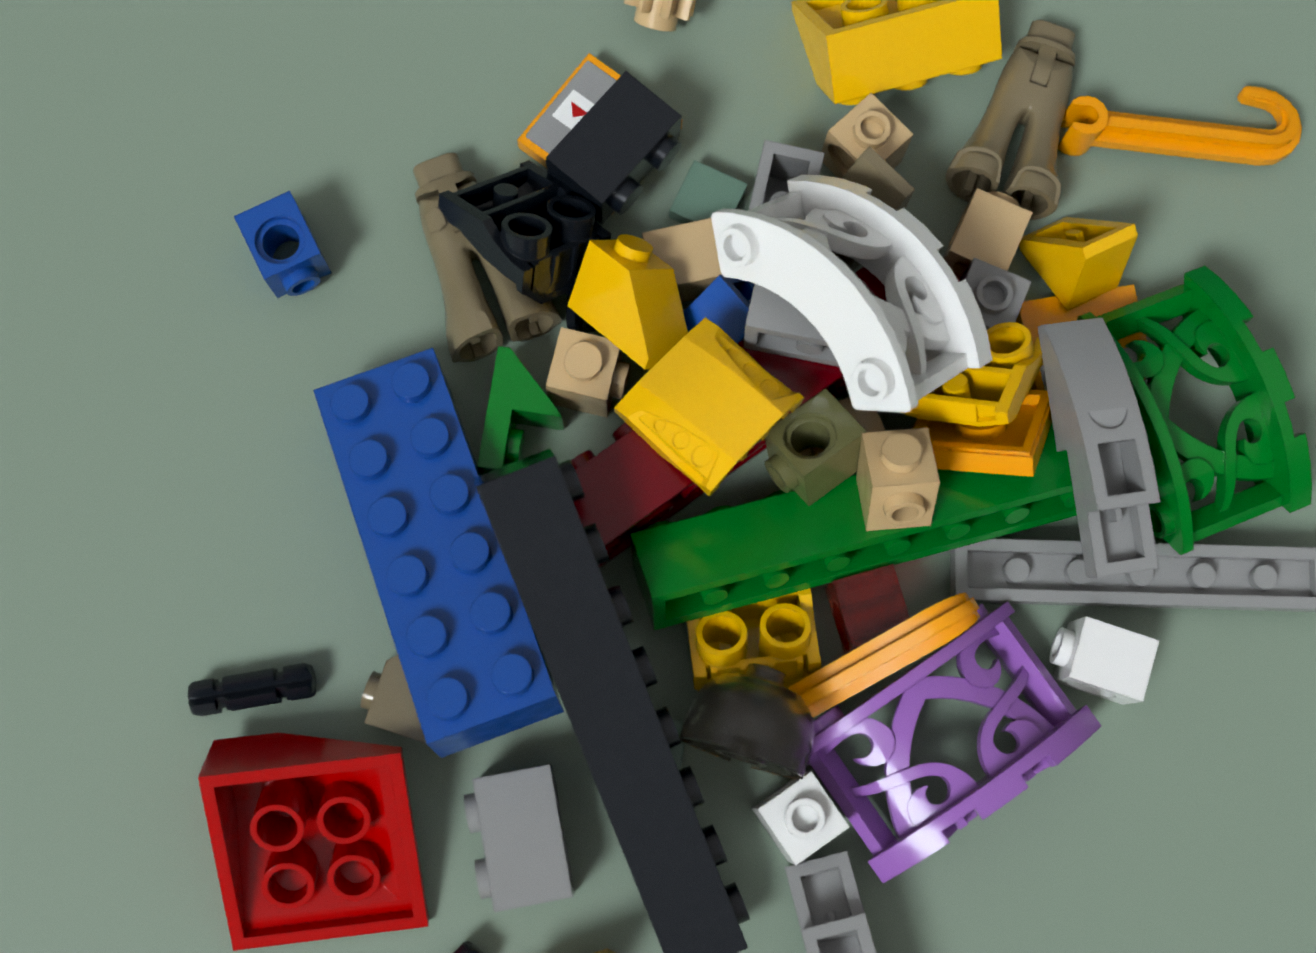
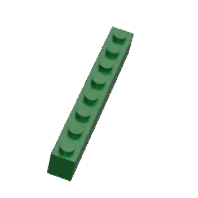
[630,424,1077,630]

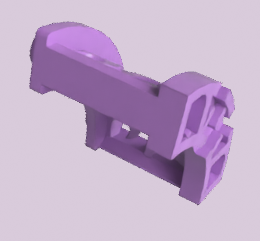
[794,601,1102,884]

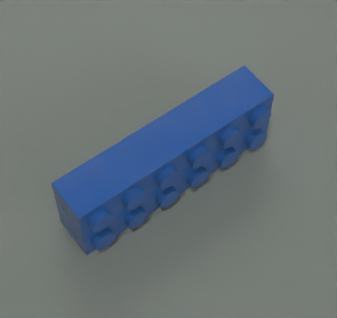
[313,348,564,758]

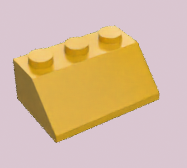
[791,0,1002,105]

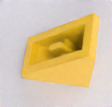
[1019,217,1138,311]

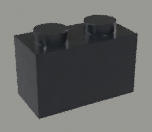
[546,71,682,225]

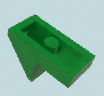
[477,346,564,475]

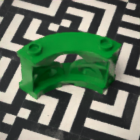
[1077,266,1312,555]

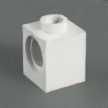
[1049,616,1160,705]
[752,771,849,865]

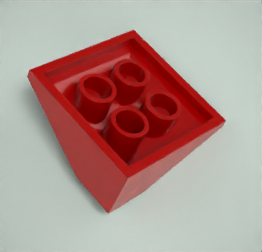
[198,732,429,951]

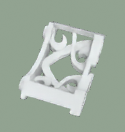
[711,175,992,413]

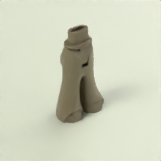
[946,20,1076,220]
[413,153,562,363]

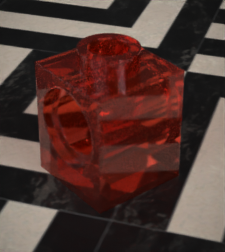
[825,564,910,655]

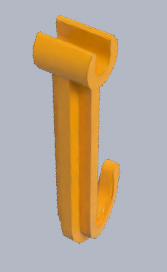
[1058,86,1302,166]
[732,593,980,757]

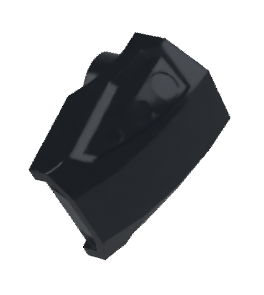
[438,160,612,304]

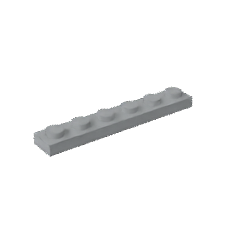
[950,539,1316,612]

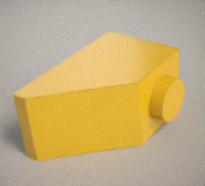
[567,234,688,370]

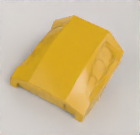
[614,317,804,497]
[900,322,1043,427]
[686,588,821,697]

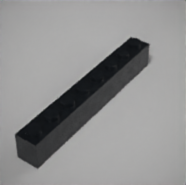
[474,448,750,953]

